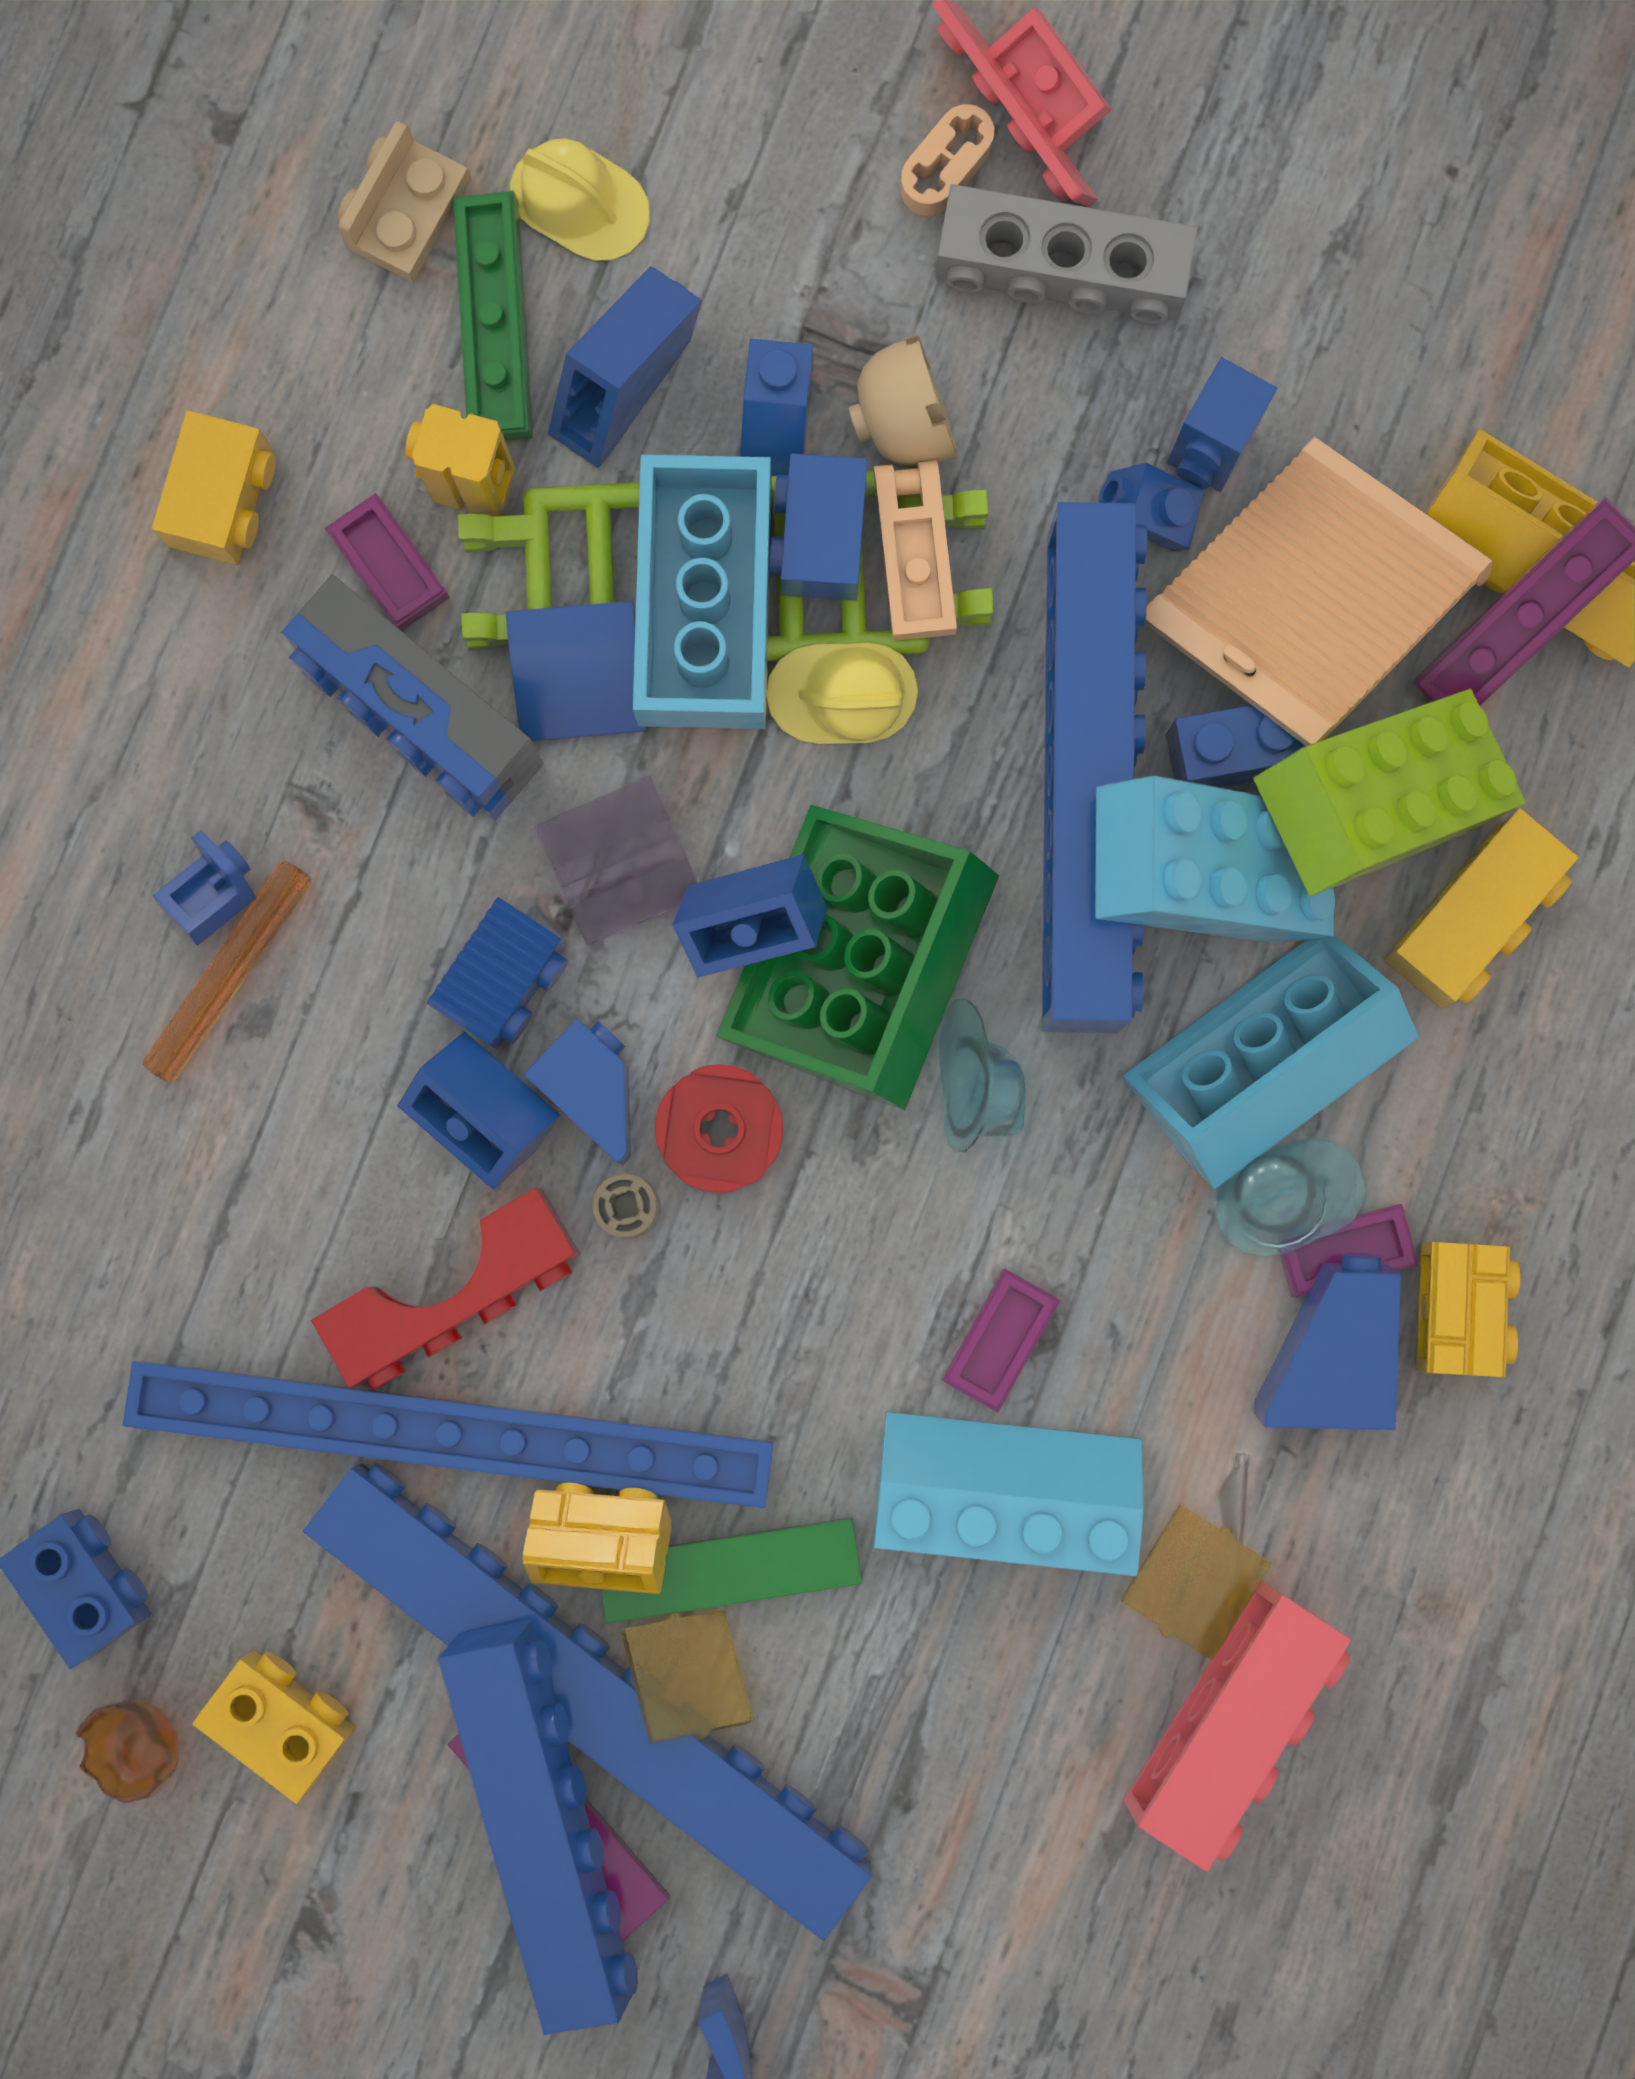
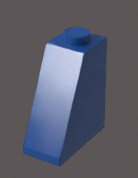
[548,266,702,468]
[1254,1253,1401,1430]

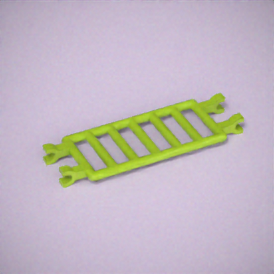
[458,470,994,661]

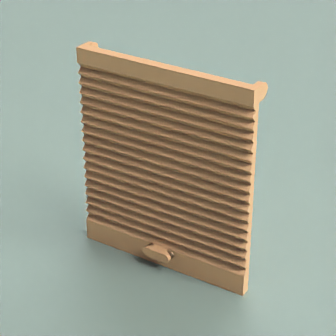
[1145,437,1492,746]

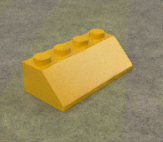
[1425,428,1635,668]

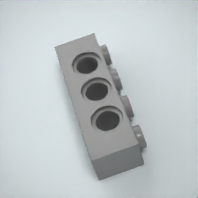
[935,184,1198,324]

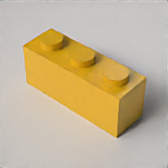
[1383,808,1579,1008]

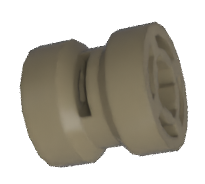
[592,1173,661,1239]

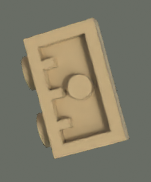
[337,121,471,283]

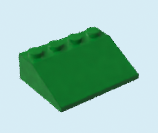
[716,804,1000,1110]

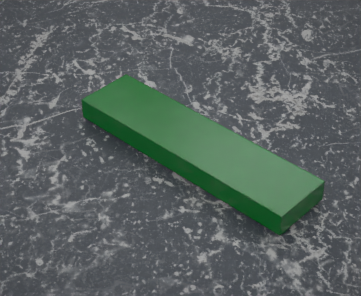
[453,191,533,441]
[601,1517,862,1624]

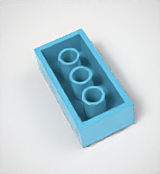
[633,454,772,729]
[1095,776,1335,943]

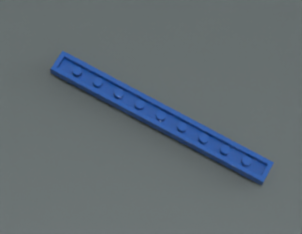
[123,1361,774,1508]

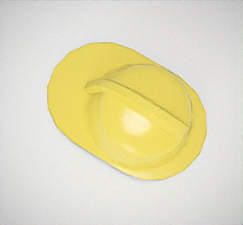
[510,138,650,261]
[766,642,918,744]

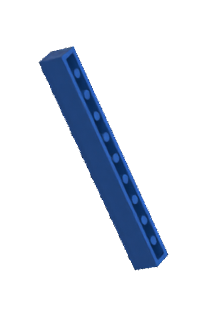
[302,1463,872,1942]

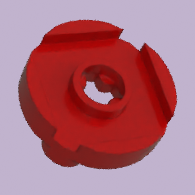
[655,1064,784,1193]

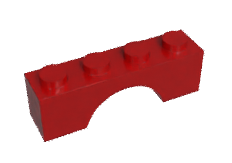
[311,1187,581,1391]

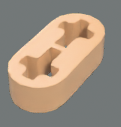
[900,104,994,217]

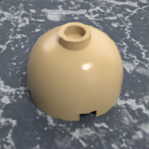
[848,334,958,468]

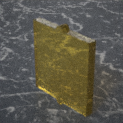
[1120,1504,1271,1660]
[621,1610,754,1744]

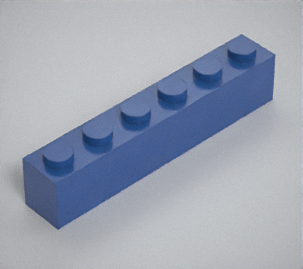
[438,1619,638,2035]

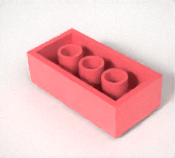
[1123,1580,1352,1872]

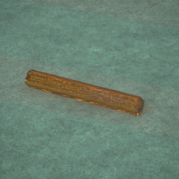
[143,861,312,1083]

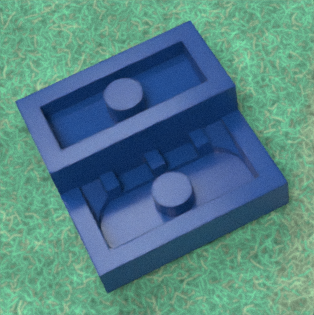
[505,601,647,741]
[697,1974,752,2079]

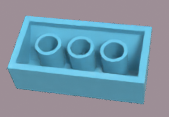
[1123,935,1419,1190]
[873,1412,1144,1576]

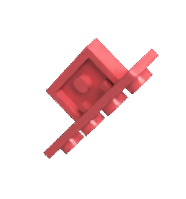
[932,0,1112,207]

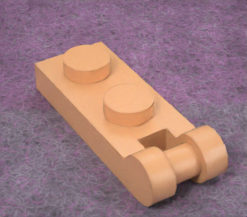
[873,460,957,641]

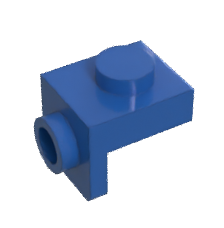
[1098,463,1204,552]
[152,830,256,946]

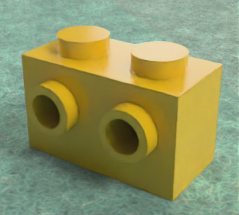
[192,1650,356,1804]

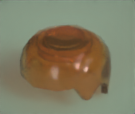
[75,1699,179,1803]

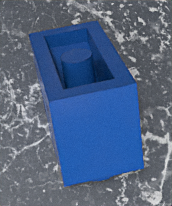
[740,338,813,476]
[524,1019,631,1165]

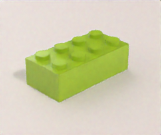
[1253,689,1526,897]

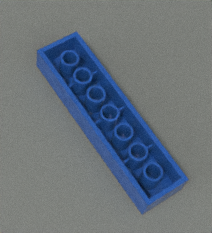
[1041,502,1147,1033]

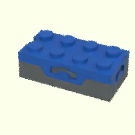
[281,574,544,821]

